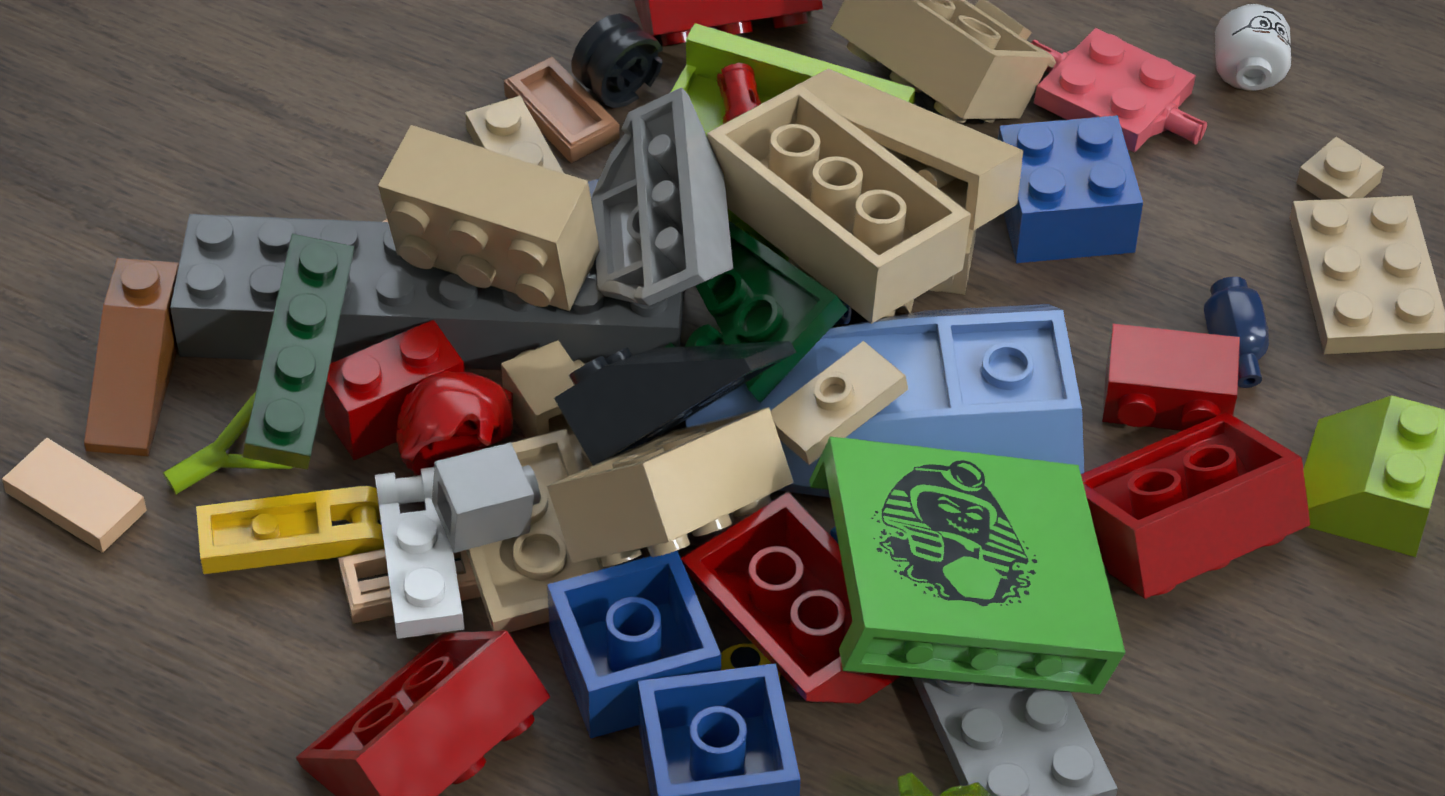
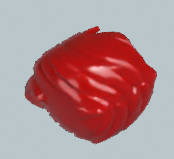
[396,371,513,476]

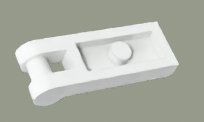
[375,467,464,639]

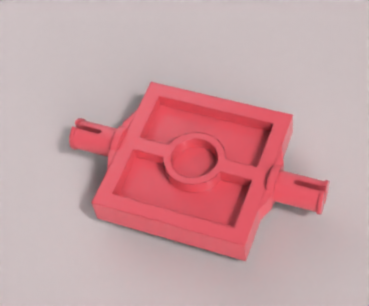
[1031,28,1207,153]

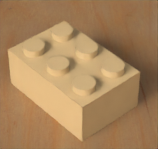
[830,0,1052,123]
[378,125,600,311]
[547,407,794,567]

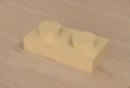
[465,96,564,173]

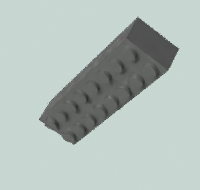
[170,214,685,370]

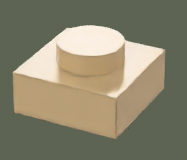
[1297,137,1384,200]

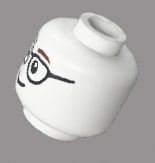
[1215,4,1291,91]

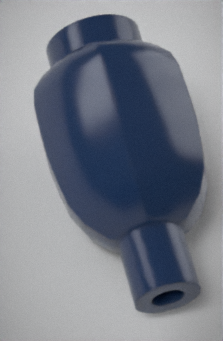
[1204,277,1269,388]

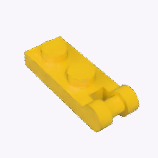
[196,486,385,574]

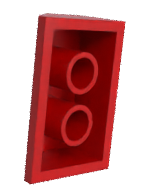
[634,0,823,46]
[1081,412,1310,599]
[681,492,901,704]
[295,630,551,796]

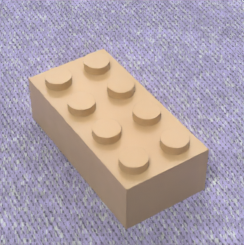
[707,84,971,324]

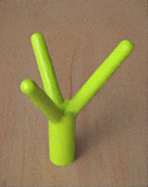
[163,392,293,495]

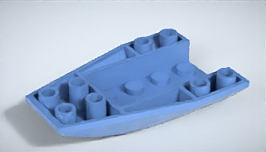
[685,304,1084,497]

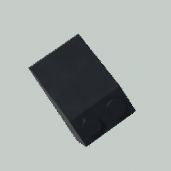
[554,341,796,466]

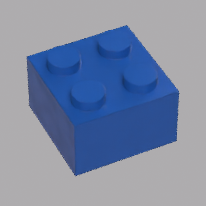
[998,115,1143,263]
[547,551,721,739]
[638,663,800,796]

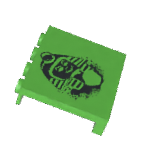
[809,436,1125,694]

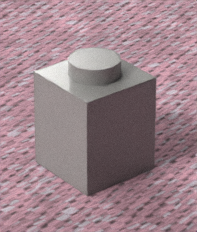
[432,442,540,553]

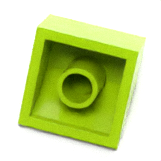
[1303,395,1445,557]

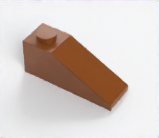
[84,258,179,456]

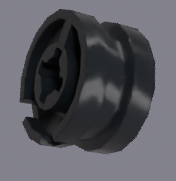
[571,13,663,108]

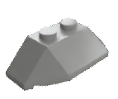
[592,87,733,306]

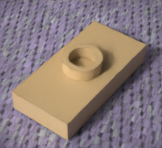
[770,341,908,465]

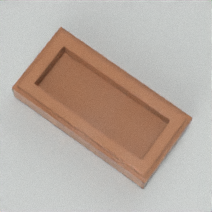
[504,57,620,163]

